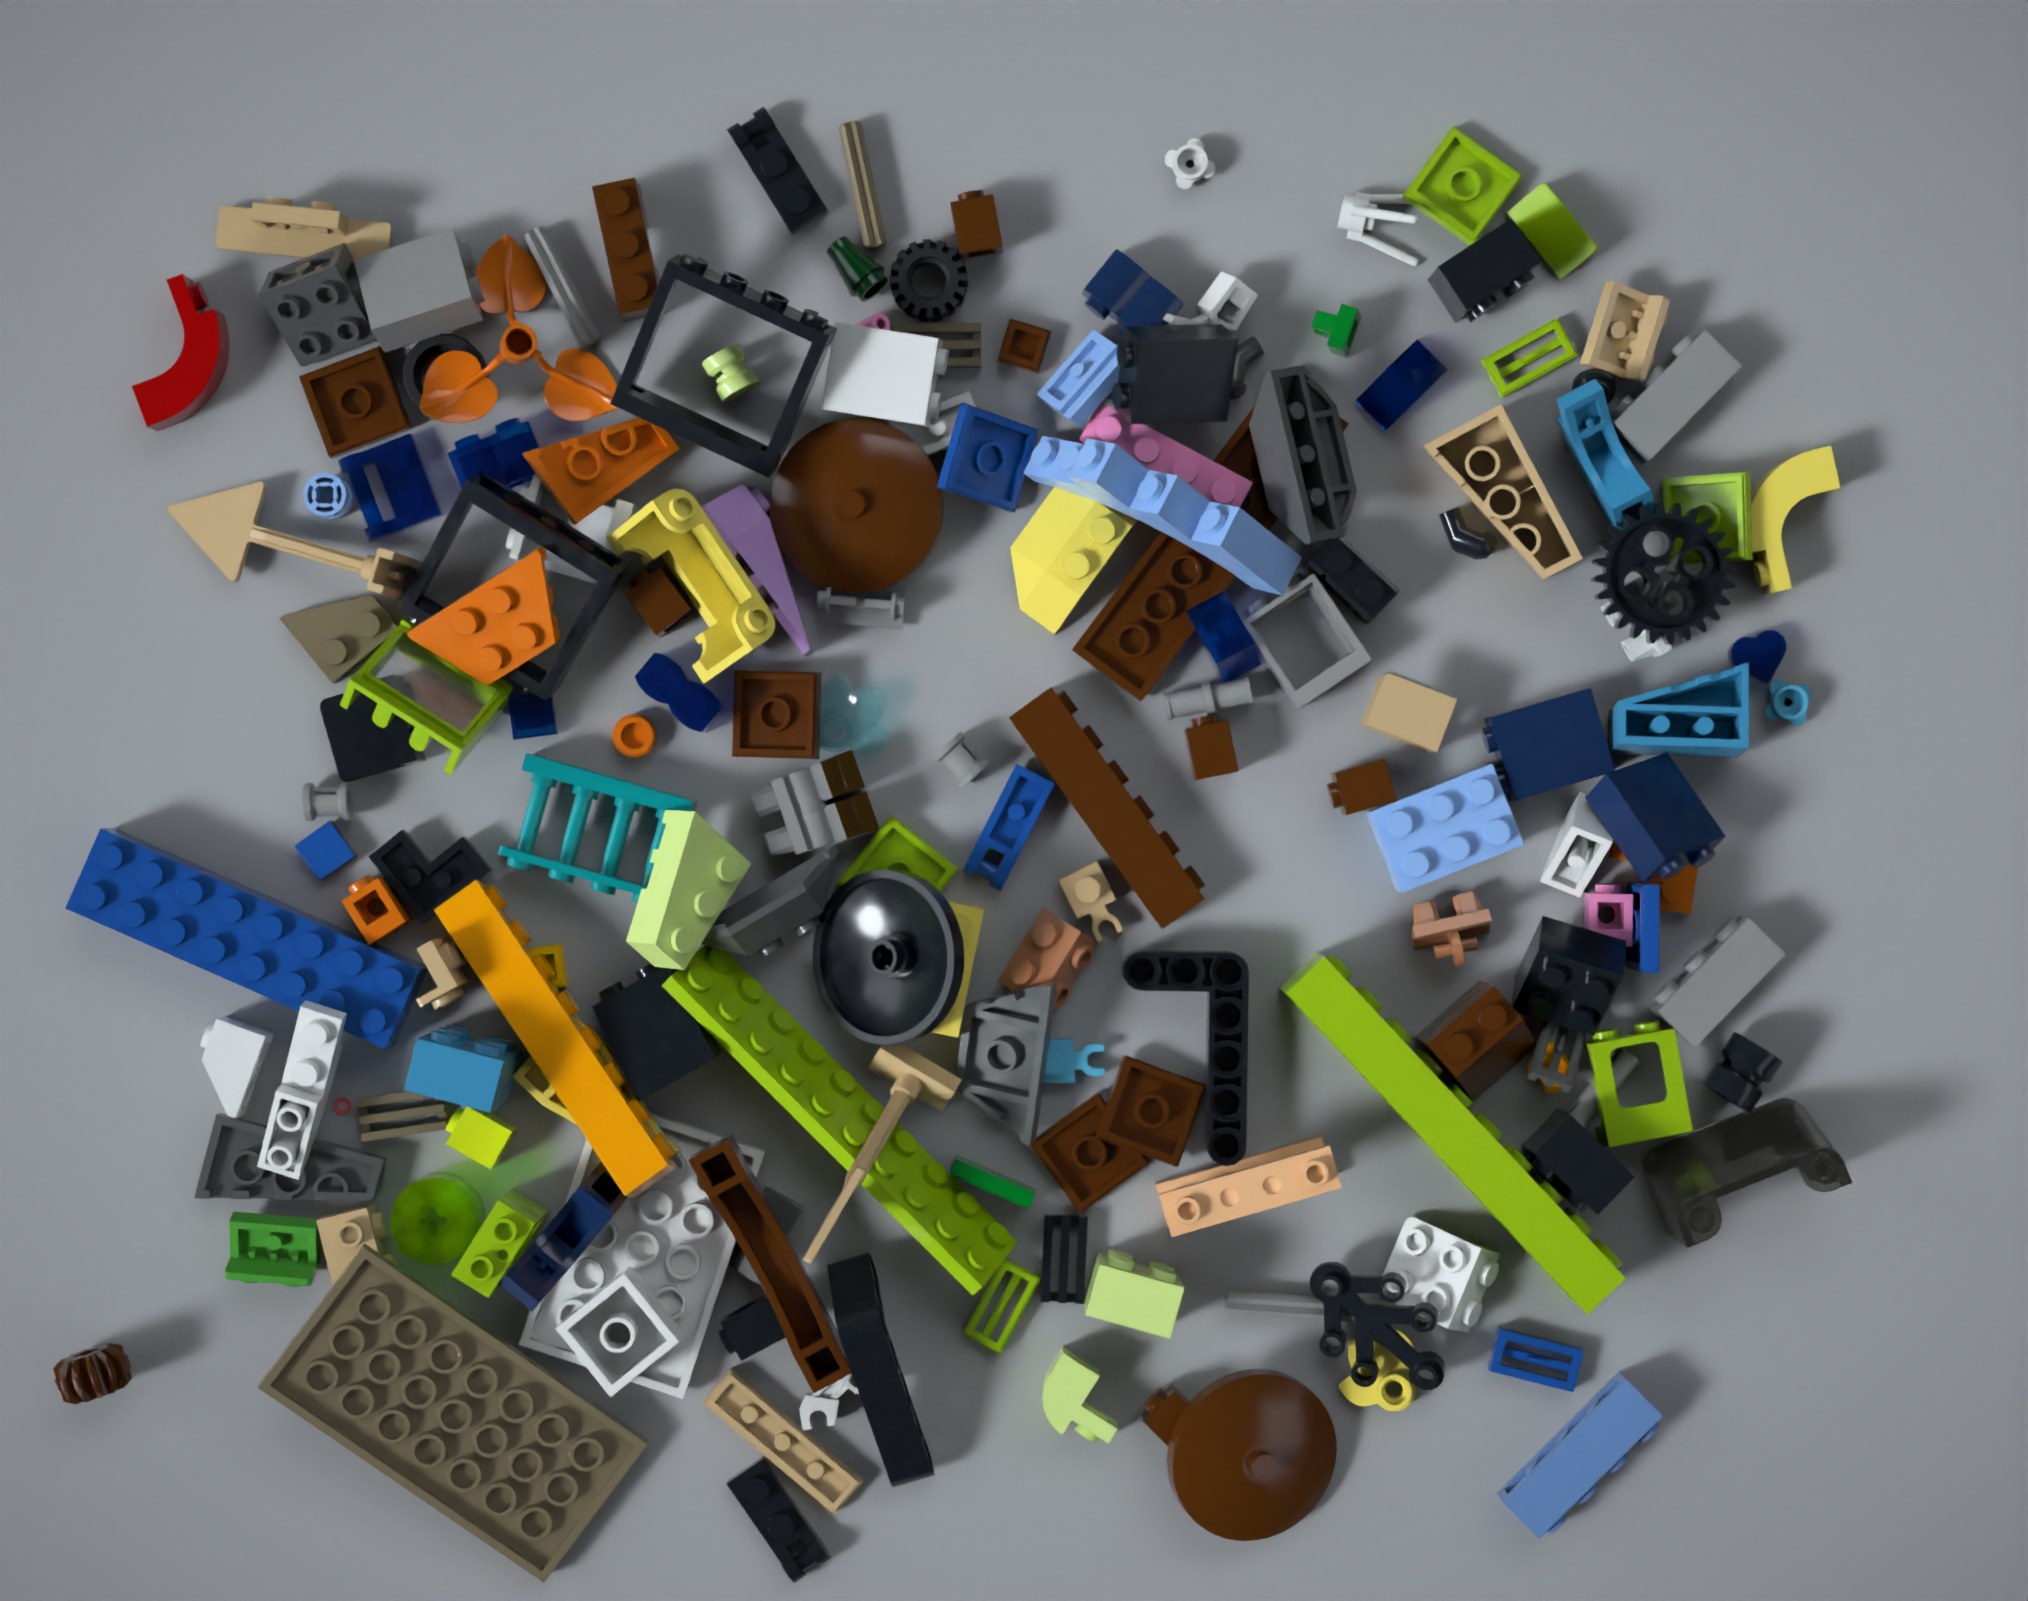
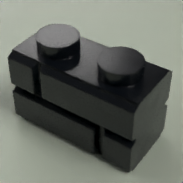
[1303,537,1400,624]

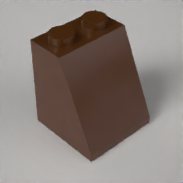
[1415,980,1536,1102]

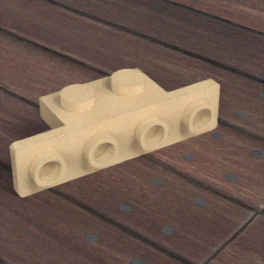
[215,197,392,264]

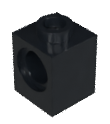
[719,1294,785,1361]

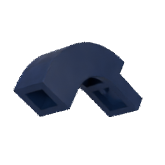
[498,1161,628,1312]

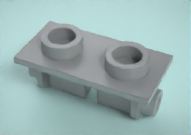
[817,585,907,630]

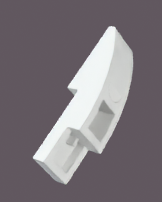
[257,1000,347,1180]

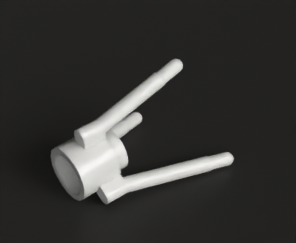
[1337,191,1419,266]

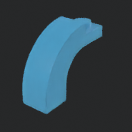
[1556,379,1655,530]

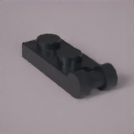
[727,106,828,234]
[727,1457,831,1583]

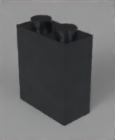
[1112,324,1238,424]

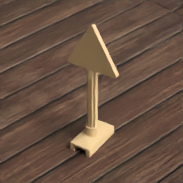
[167,481,422,600]
[803,1044,962,1264]

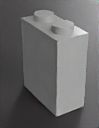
[354,227,486,353]

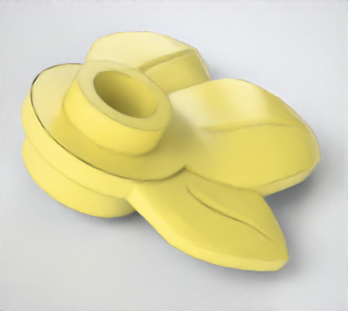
[1338,1330,1416,1411]

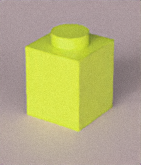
[445,1107,519,1169]

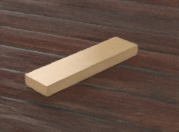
[703,1368,863,1515]

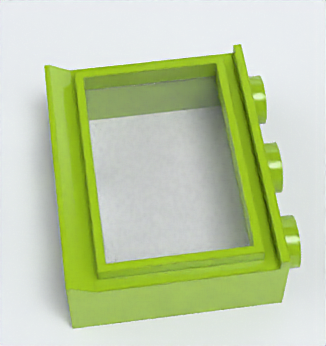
[340,617,514,775]

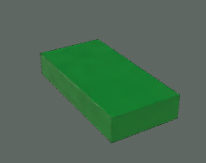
[950,1155,1036,1209]

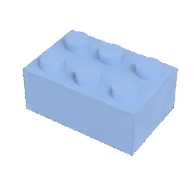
[1365,764,1524,893]

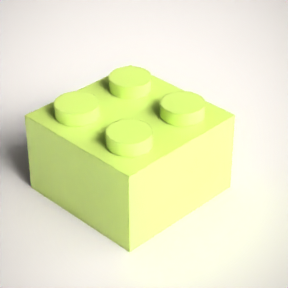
[1084,1249,1184,1339]

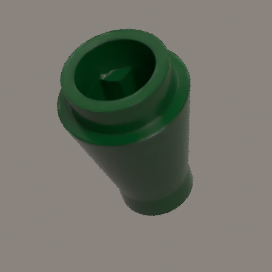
[826,236,888,302]

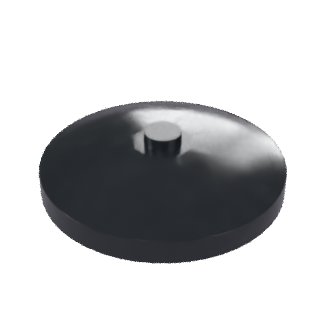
[812,870,964,1045]

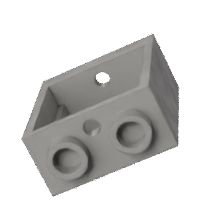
[1239,572,1372,710]

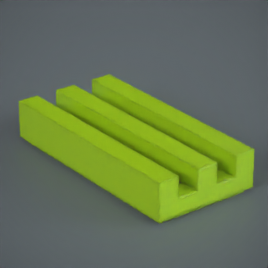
[1480,317,1578,399]
[963,1257,1041,1354]

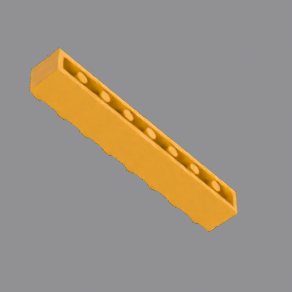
[434,880,677,1198]

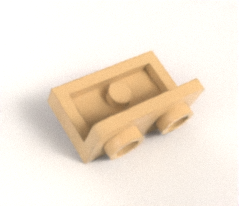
[1580,281,1670,381]
[416,936,471,1009]

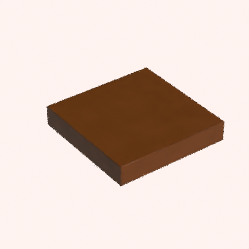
[299,346,413,459]
[732,670,822,759]
[1095,1056,1206,1167]
[1030,1092,1150,1213]

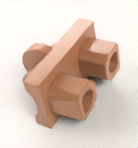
[1411,891,1492,967]

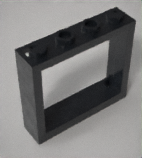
[610,253,837,478]
[398,470,630,701]

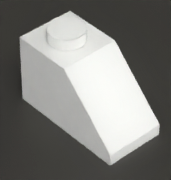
[1540,791,1614,898]
[200,1016,275,1118]

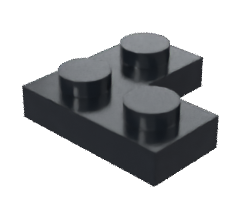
[369,830,493,924]

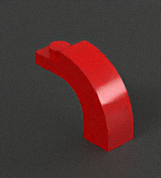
[132,274,230,431]

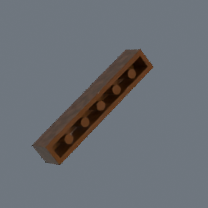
[1009,687,1205,929]

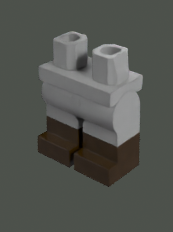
[751,750,879,855]

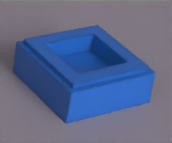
[295,821,357,881]

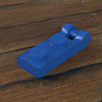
[962,764,1055,891]

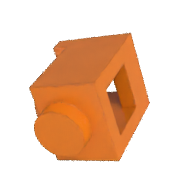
[341,874,413,945]

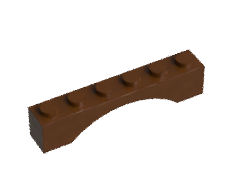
[688,1133,852,1393]

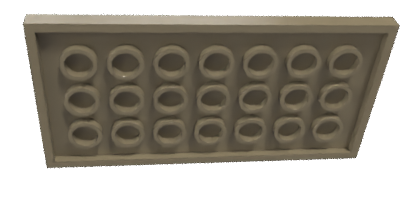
[258,1243,648,1583]

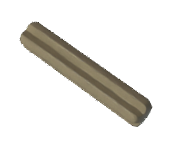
[839,121,887,249]

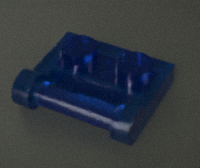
[338,433,444,542]

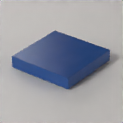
[937,404,1038,512]
[1626,882,1660,973]

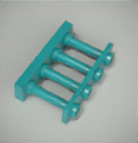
[498,753,698,903]

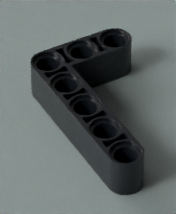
[1121,949,1249,1166]
[827,1252,935,1487]

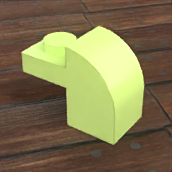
[1042,1346,1118,1444]

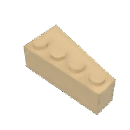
[1423,404,1583,580]

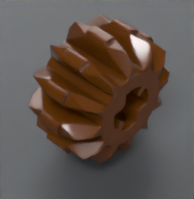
[53,1343,132,1404]

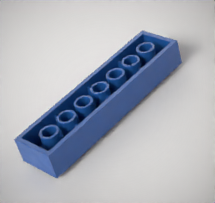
[65,828,428,1049]

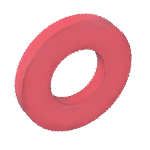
[333,1097,351,1114]

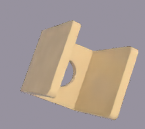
[1361,673,1458,753]

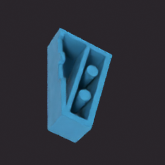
[1608,662,1749,758]

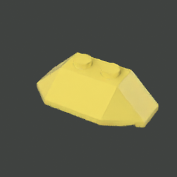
[1010,487,1138,635]

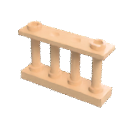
[1155,1135,1342,1237]

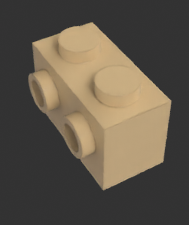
[316,1202,398,1285]

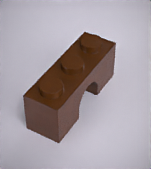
[592,177,667,322]

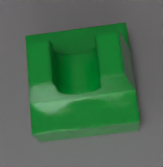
[1311,303,1361,358]

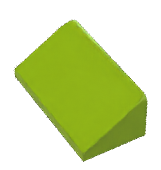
[1506,181,1598,280]

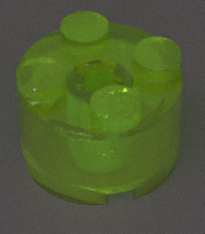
[390,1172,485,1265]

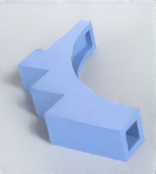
[1023,436,1302,595]

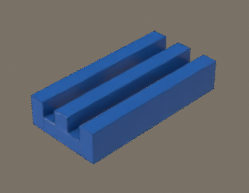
[1487,1327,1584,1392]

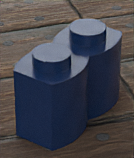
[1082,249,1184,337]

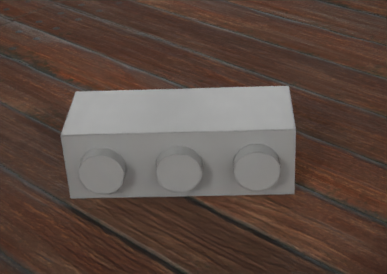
[1610,330,1742,463]
[1650,916,1786,1048]

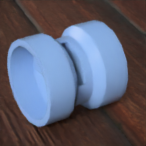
[303,473,355,520]

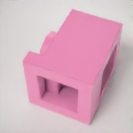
[1584,884,1633,947]

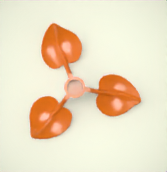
[419,235,618,423]

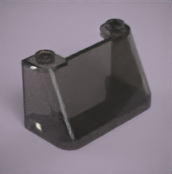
[1642,1098,1852,1248]

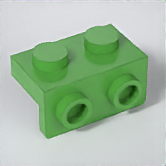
[225,1211,320,1287]

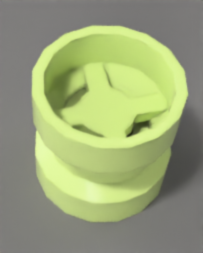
[702,343,760,402]

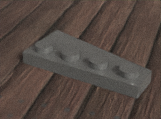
[194,1113,387,1201]

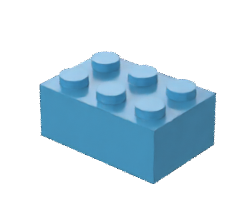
[404,1024,522,1113]

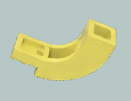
[1751,446,1841,595]

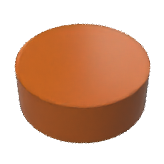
[613,714,657,758]

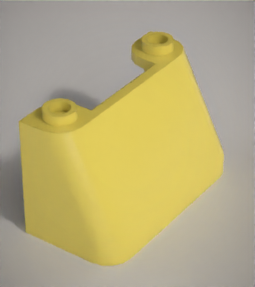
[606,488,775,684]

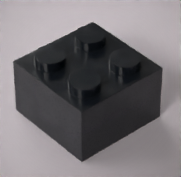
[1427,218,1541,323]
[1512,916,1626,1036]
[1522,1108,1635,1215]

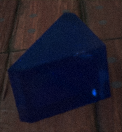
[1355,339,1447,431]
[1186,591,1261,683]

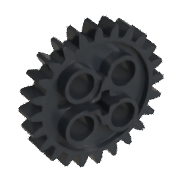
[1591,502,1737,645]

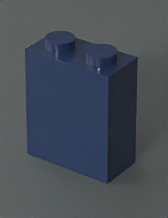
[1481,688,1615,801]
[1585,752,1726,882]

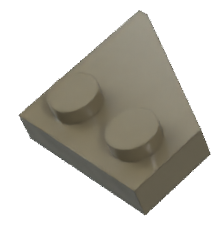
[279,595,398,684]

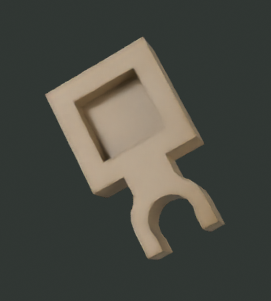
[1058,861,1123,943]

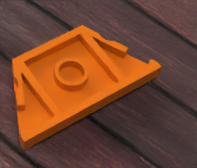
[406,545,561,686]

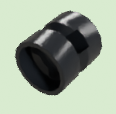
[1702,1032,1783,1113]

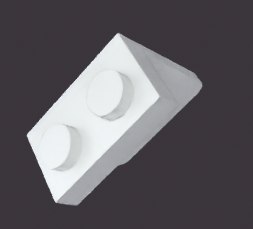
[1378,1217,1501,1333]

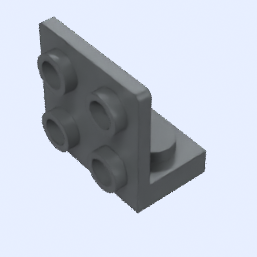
[259,243,376,367]

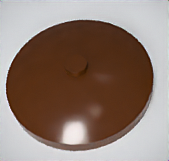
[770,418,944,593]
[1167,1369,1337,1541]

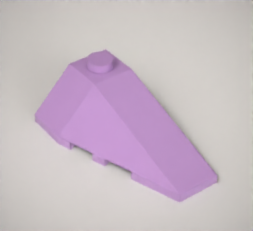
[701,483,813,656]

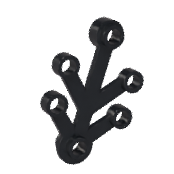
[1310,1262,1446,1390]

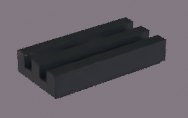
[1041,1214,1088,1304]

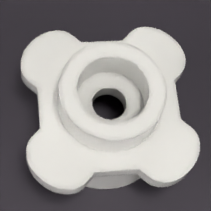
[1164,138,1215,190]

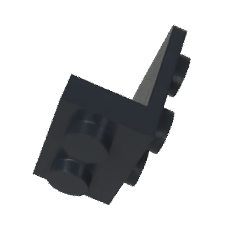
[320,676,427,782]

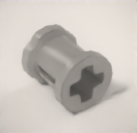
[932,732,990,789]
[302,782,354,821]

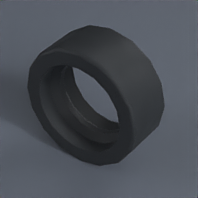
[403,334,489,406]

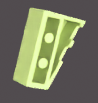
[626,810,751,970]

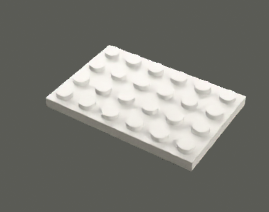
[519,1112,766,1399]

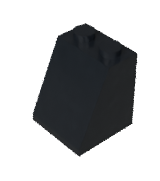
[592,964,722,1102]

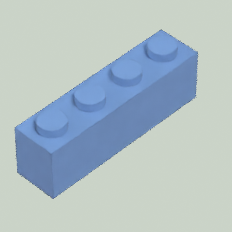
[1497,1372,1663,1539]

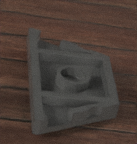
[956,981,1057,1145]

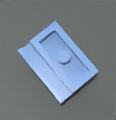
[1037,329,1120,428]

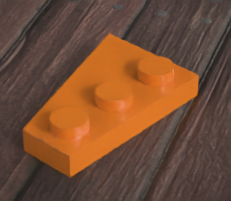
[522,418,680,525]

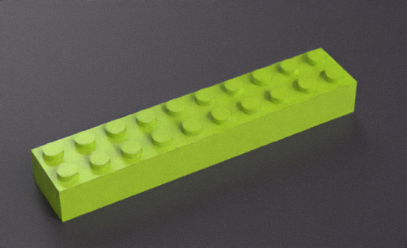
[1279,953,1626,1315]

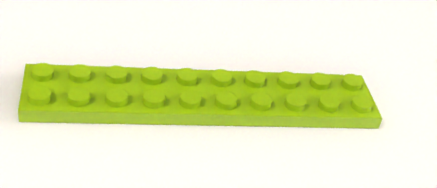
[662,945,1018,1296]

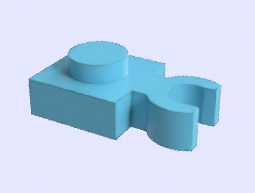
[1044,1038,1105,1083]

